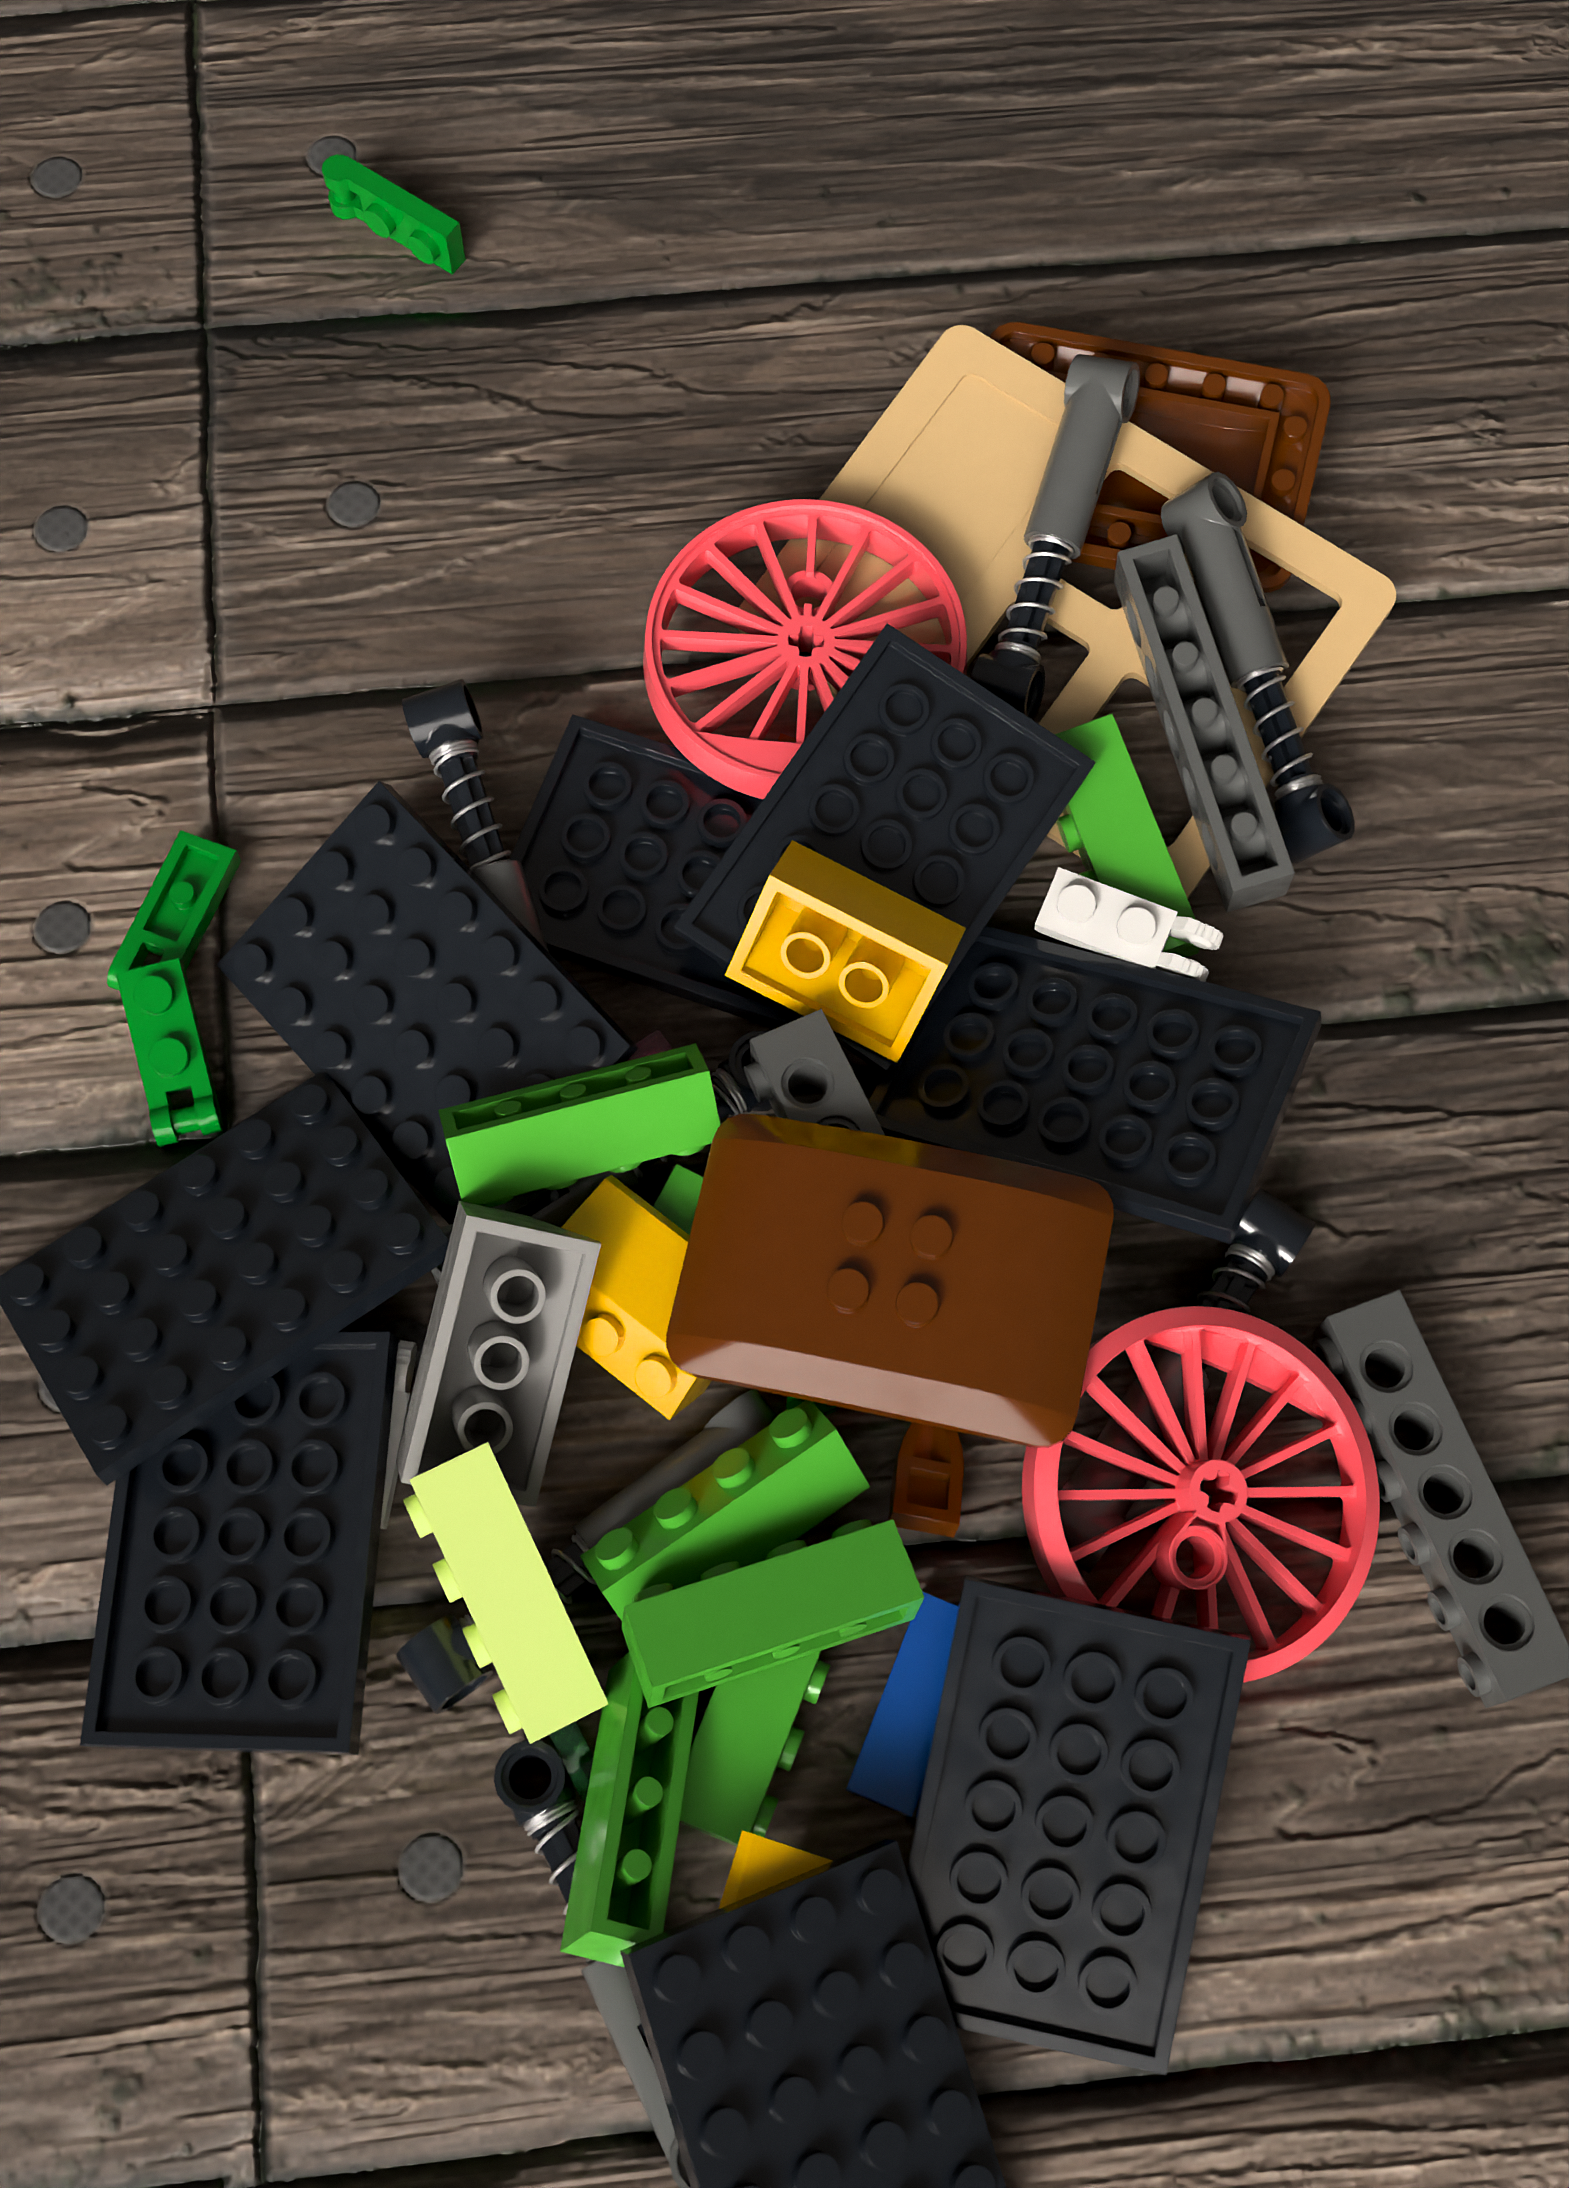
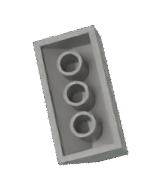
[396,1201,601,1507]

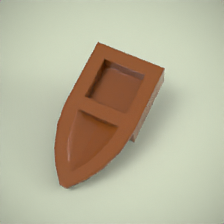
[888,1422,964,1538]

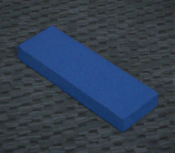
[845,1591,958,1818]

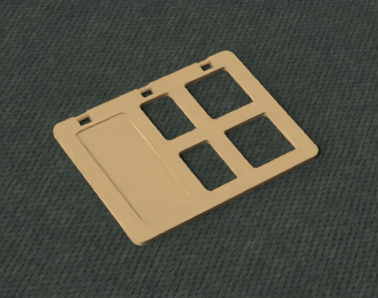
[738,325,1396,899]

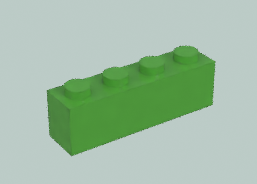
[1055,714,1200,958]
[438,1043,720,1207]
[580,1400,870,1621]
[621,1519,925,1708]
[680,1650,831,1846]
[560,1652,699,1968]

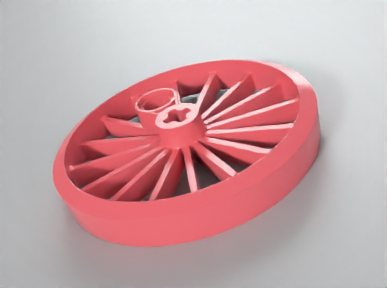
[643,499,967,799]
[1022,1306,1380,1682]

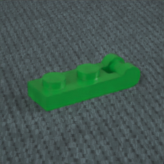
[322,154,466,275]
[107,830,241,991]
[116,958,224,1147]

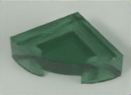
[550,1722,594,1801]

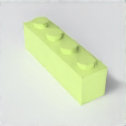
[403,1442,609,1744]

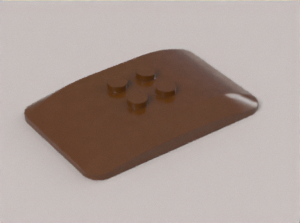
[989,322,1330,593]
[666,1114,1114,1448]

